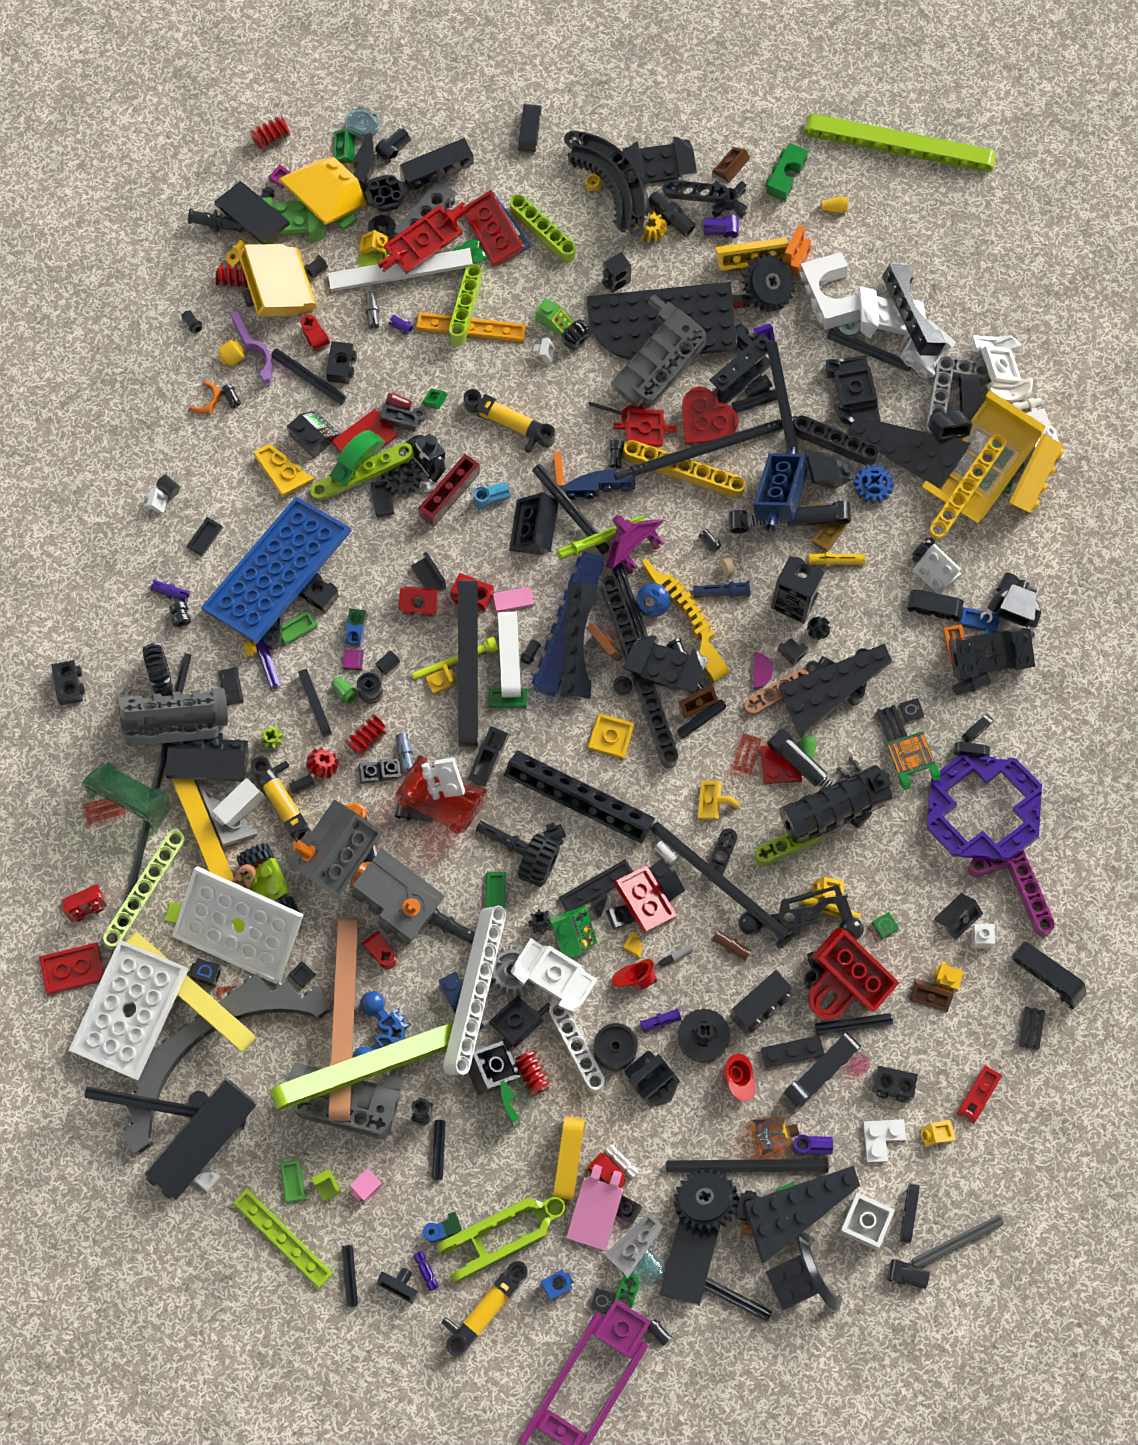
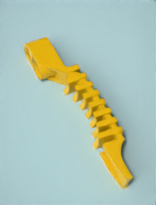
[642,558,730,683]

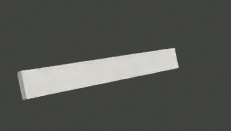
[328,248,473,292]

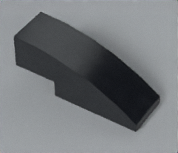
[353,132,375,190]
[467,726,510,787]

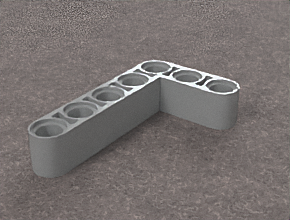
[925,356,989,434]

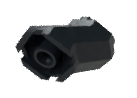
[363,175,405,212]

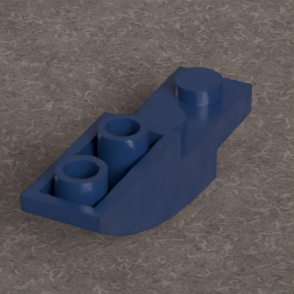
[561,469,636,500]

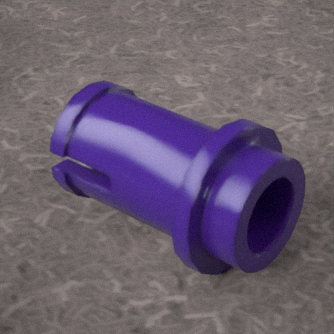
[389,315,413,335]

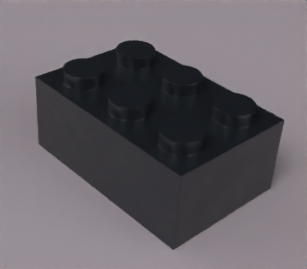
[729,970,792,1034]

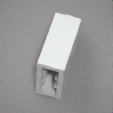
[213,778,267,827]

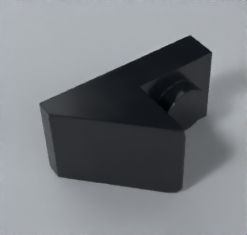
[649,859,685,902]

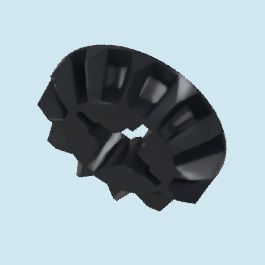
[368,215,396,240]
[911,537,935,562]

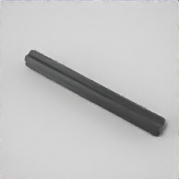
[911,1215,1004,1268]

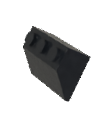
[509,492,559,555]

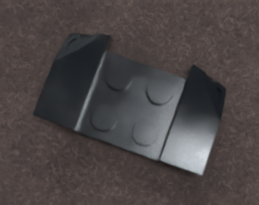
[622,137,697,184]
[826,355,881,425]
[623,635,708,693]

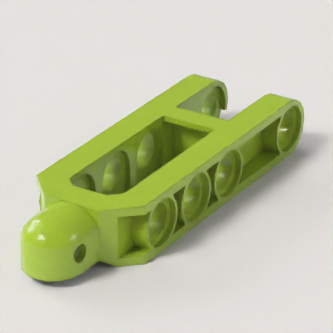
[436,1197,565,1283]

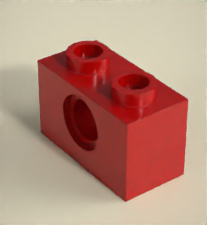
[398,586,439,617]

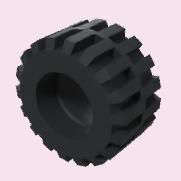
[518,833,560,887]

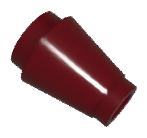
[385,392,412,411]

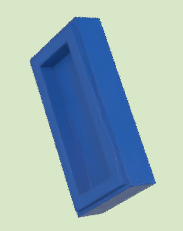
[959,607,1000,632]

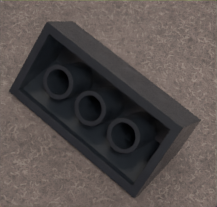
[399,138,474,191]
[166,738,249,782]

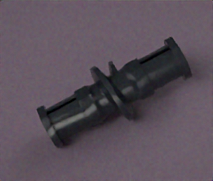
[187,208,243,233]

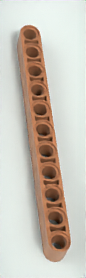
[329,918,358,1121]

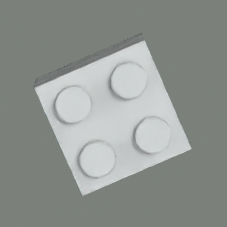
[839,1193,895,1251]

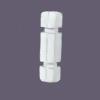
[605,1145,638,1179]

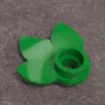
[452,239,487,271]

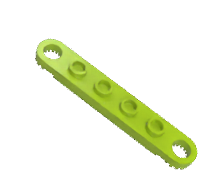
[310,443,414,501]

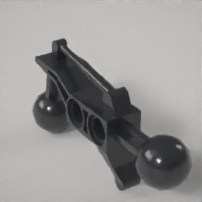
[738,884,864,949]

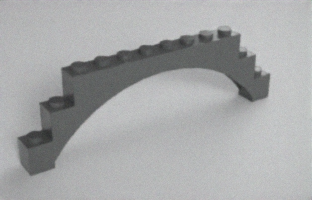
[121,974,333,1156]

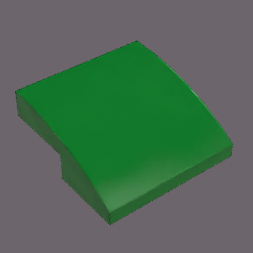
[500,1080,520,1128]

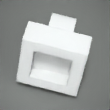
[533,338,555,363]
[144,488,168,513]

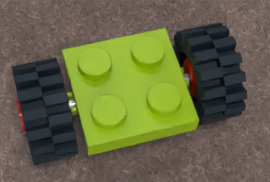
[236,843,299,912]

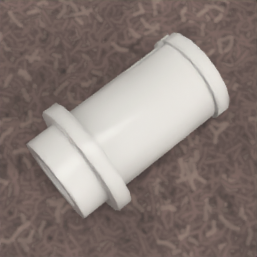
[654,841,679,865]

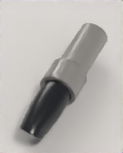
[657,944,693,967]

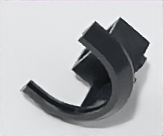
[765,1232,842,1311]

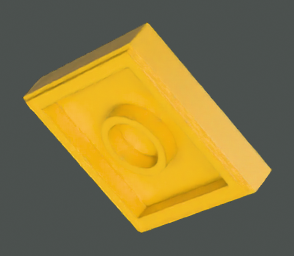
[587,713,635,760]

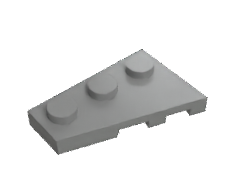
[604,1213,663,1278]

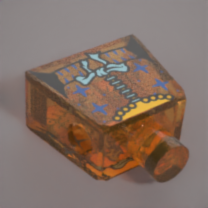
[749,1117,799,1159]

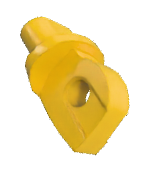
[226,240,247,267]

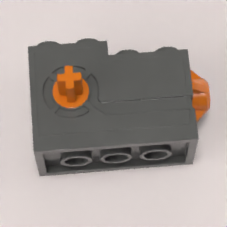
[286,799,383,898]
[351,848,445,945]

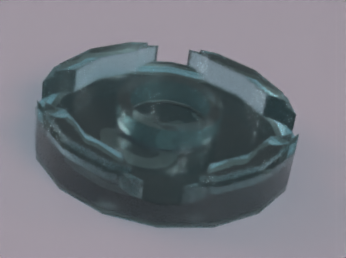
[345,107,380,138]

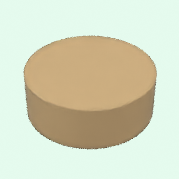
[721,558,735,577]

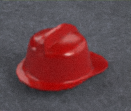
[611,959,657,991]
[722,1053,755,1102]

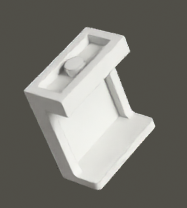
[899,319,956,379]

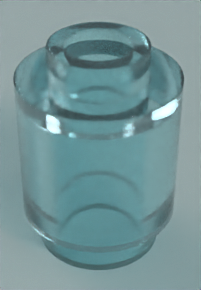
[638,1248,666,1279]

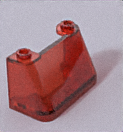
[396,755,487,834]

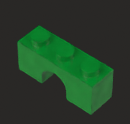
[765,143,808,202]

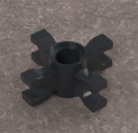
[711,180,747,218]

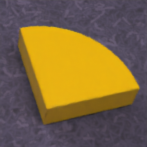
[622,931,642,958]

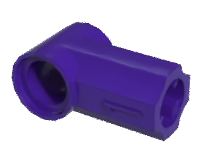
[704,215,739,238]
[791,1134,833,1156]

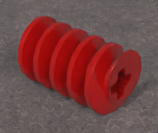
[250,116,290,149]
[215,263,248,288]
[345,714,387,756]
[514,1050,551,1096]

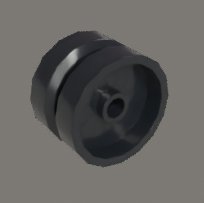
[593,1023,638,1072]

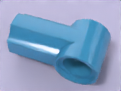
[473,482,511,509]

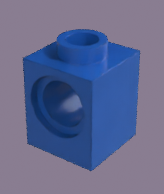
[541,1269,574,1301]

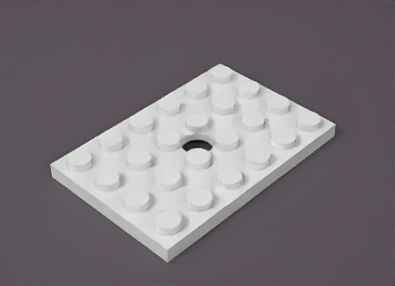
[172,866,304,984]
[69,940,189,1080]

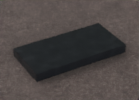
[214,181,290,245]
[660,1219,720,1306]

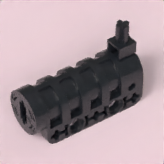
[779,765,892,843]

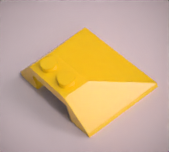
[279,157,366,225]

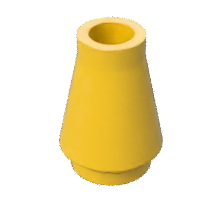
[822,196,848,214]

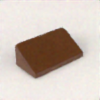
[712,147,750,183]
[678,685,719,718]
[909,978,954,1012]

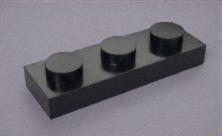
[761,1035,824,1068]

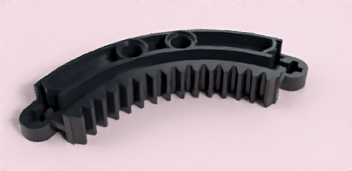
[564,131,650,238]

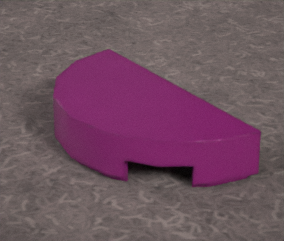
[754,652,773,689]

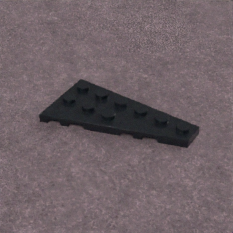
[847,416,971,490]
[778,644,892,738]
[742,1166,860,1263]

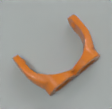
[189,381,222,414]

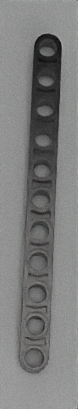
[601,575,679,768]

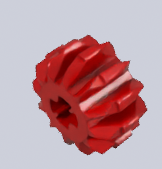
[306,747,339,781]

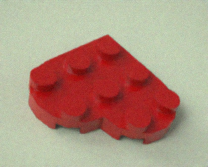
[681,386,739,444]

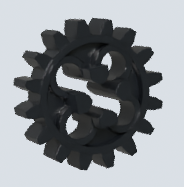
[381,459,422,497]

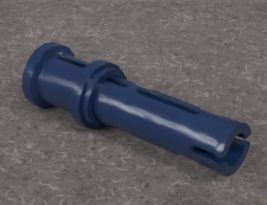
[693,580,751,598]

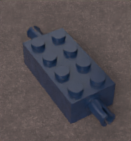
[753,447,808,532]

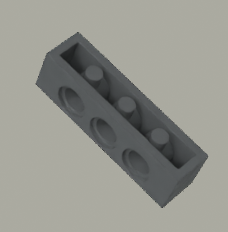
[394,180,455,236]

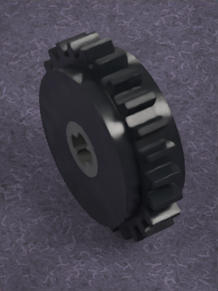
[741,253,796,312]
[673,1169,739,1233]

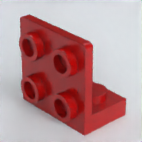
[61,883,107,922]

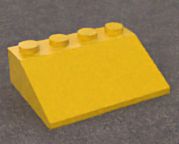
[1009,434,1065,513]

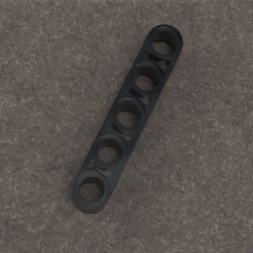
[794,415,879,466]

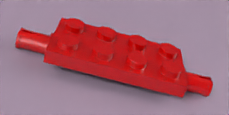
[377,202,469,274]

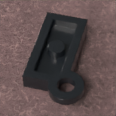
[379,404,426,432]

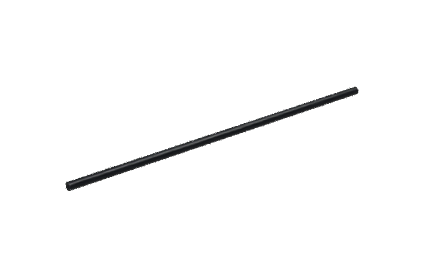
[110,653,192,959]

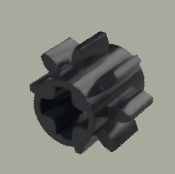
[807,616,831,640]
[543,822,566,845]
[528,909,552,935]

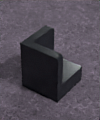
[777,638,808,666]

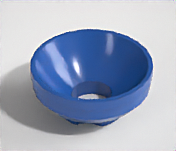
[636,583,670,617]

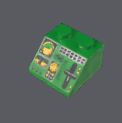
[548,906,598,958]

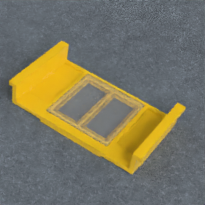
[922,390,1046,524]

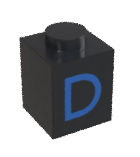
[190,958,222,987]

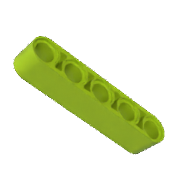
[510,194,576,263]
[449,264,482,346]

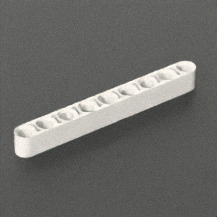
[443,906,506,1076]

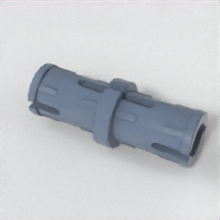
[396,733,415,773]

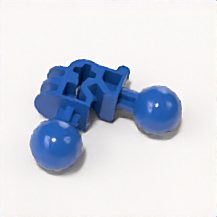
[352,991,411,1058]

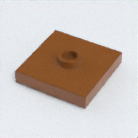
[587,623,623,661]

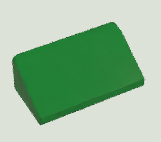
[333,128,355,163]

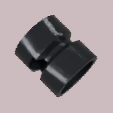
[357,672,383,704]

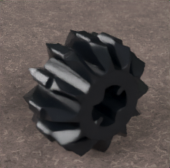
[561,319,592,350]

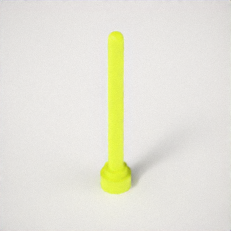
[411,636,499,680]

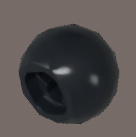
[804,968,825,990]

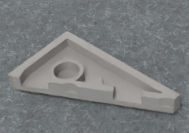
[198,785,258,847]

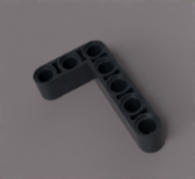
[779,1032,862,1114]

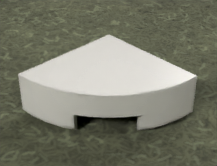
[193,1172,221,1193]

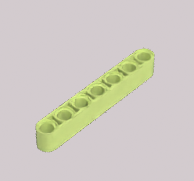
[103,830,184,950]

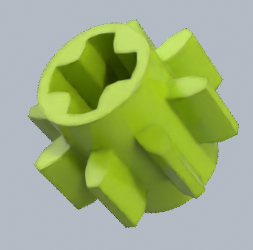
[260,726,284,750]

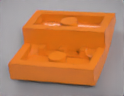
[785,225,812,278]

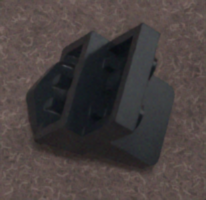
[625,1051,681,1108]

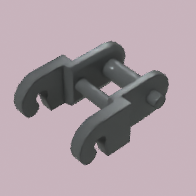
[837,756,862,778]

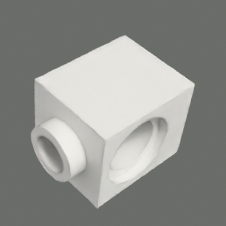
[971,924,995,949]

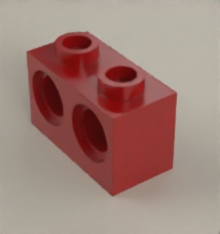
[450,573,494,612]

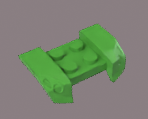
[262,197,326,245]

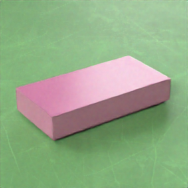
[493,587,534,613]

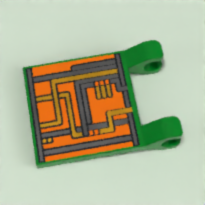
[886,731,940,790]

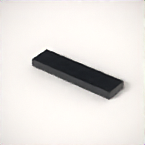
[558,859,634,912]

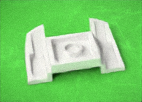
[859,287,926,347]
[971,335,1033,403]
[511,938,598,1012]

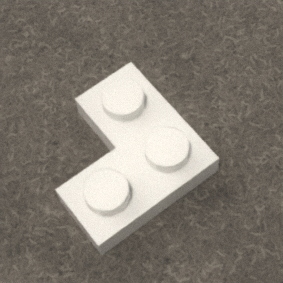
[863,1119,906,1163]

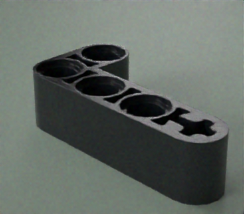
[1011,941,1087,1010]

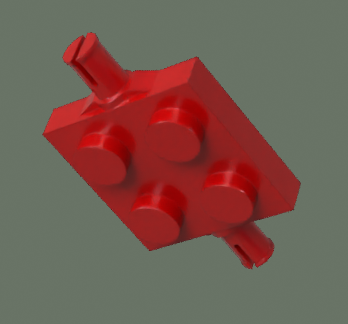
[613,408,677,447]

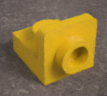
[359,230,388,254]
[426,665,456,695]
[812,877,844,899]
[933,961,964,991]
[920,1120,956,1147]

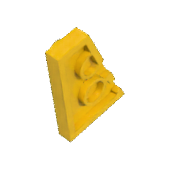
[253,444,314,498]

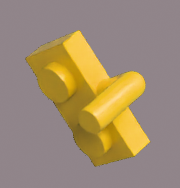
[698,780,740,820]

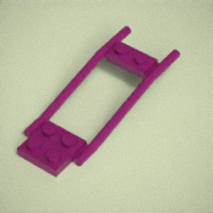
[518,1299,651,1445]

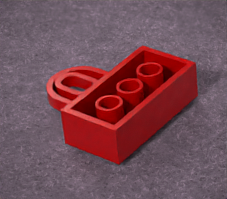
[808,927,900,1019]

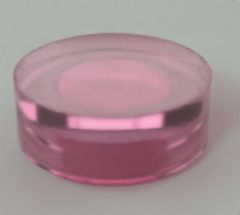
[850,1054,870,1075]

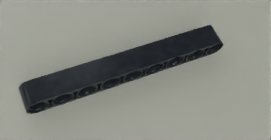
[458,580,478,747]

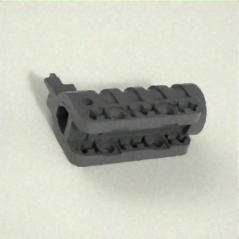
[610,294,706,408]
[118,688,228,746]
[287,1063,405,1139]

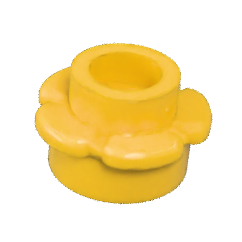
[585,174,602,191]
[243,640,257,658]

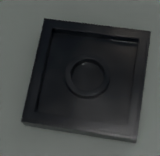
[489,995,544,1048]

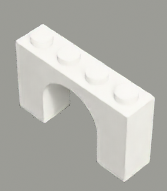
[798,252,860,330]

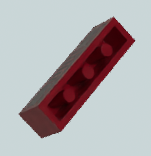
[418,454,480,527]

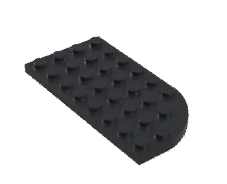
[587,282,737,360]

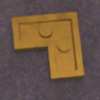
[812,502,849,552]

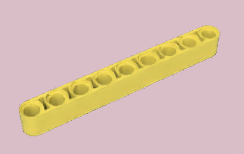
[125,931,257,1053]

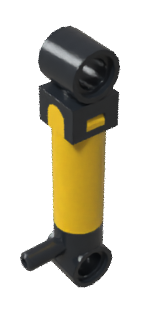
[463,389,555,453]
[251,756,312,843]
[441,1261,528,1357]

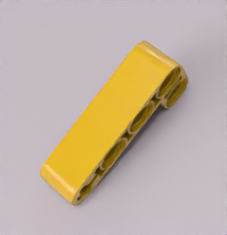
[553,1116,585,1201]

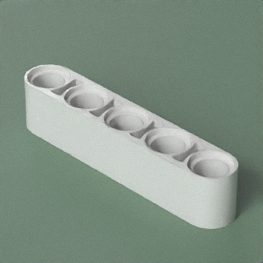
[498,611,521,698]
[549,1001,604,1093]

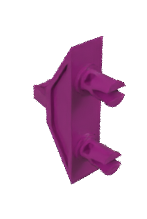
[605,515,665,574]

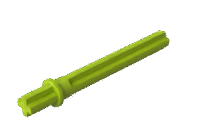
[556,516,645,560]

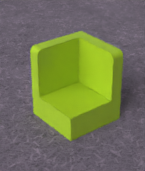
[312,1168,342,1202]

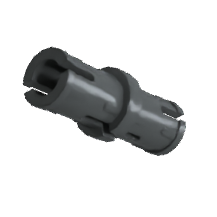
[365,291,380,329]

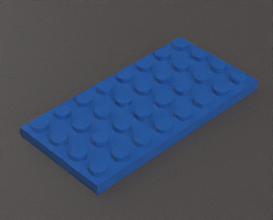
[201,497,352,644]

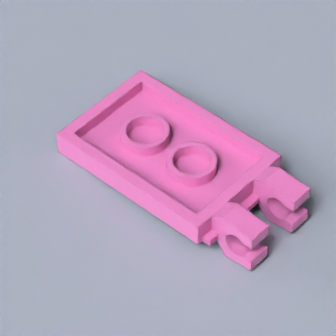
[566,1164,623,1250]

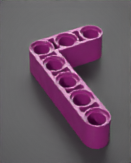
[967,850,1055,937]

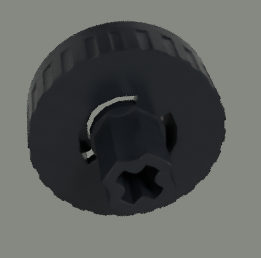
[678,1009,730,1063]

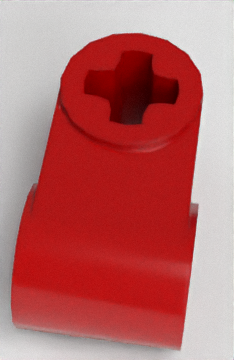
[301,315,330,352]
[362,931,397,969]
[587,1152,625,1188]

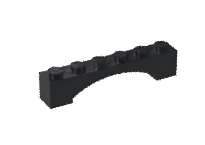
[882,264,946,356]
[561,582,598,700]

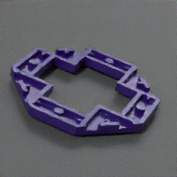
[927,754,1042,861]

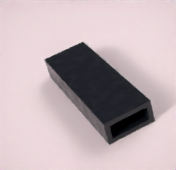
[145,1077,257,1200]

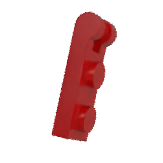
[957,1065,1002,1124]

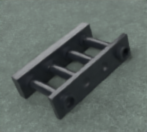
[709,334,771,404]

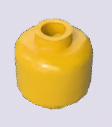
[218,339,245,367]

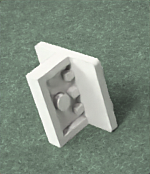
[913,544,961,594]

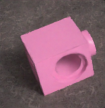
[350,1168,383,1203]

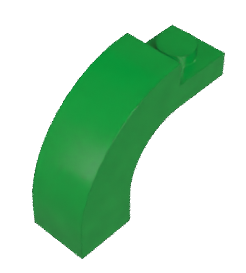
[329,430,385,486]

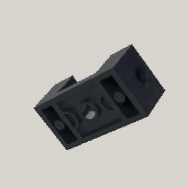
[771,556,825,624]
[948,627,1036,679]

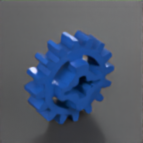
[853,464,895,504]

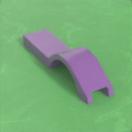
[231,311,273,387]

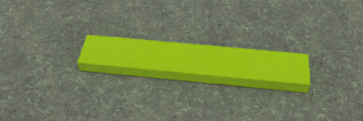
[233,1188,334,1289]

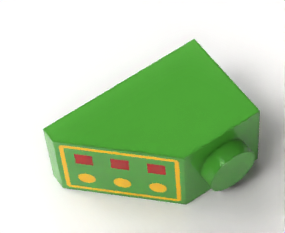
[535,298,574,336]

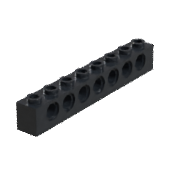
[504,750,655,844]

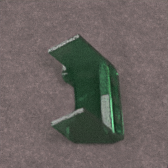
[81,762,172,833]

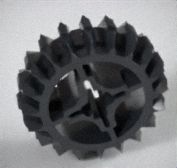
[142,643,173,693]

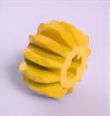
[637,211,667,243]

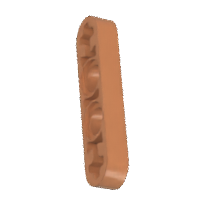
[744,669,809,715]

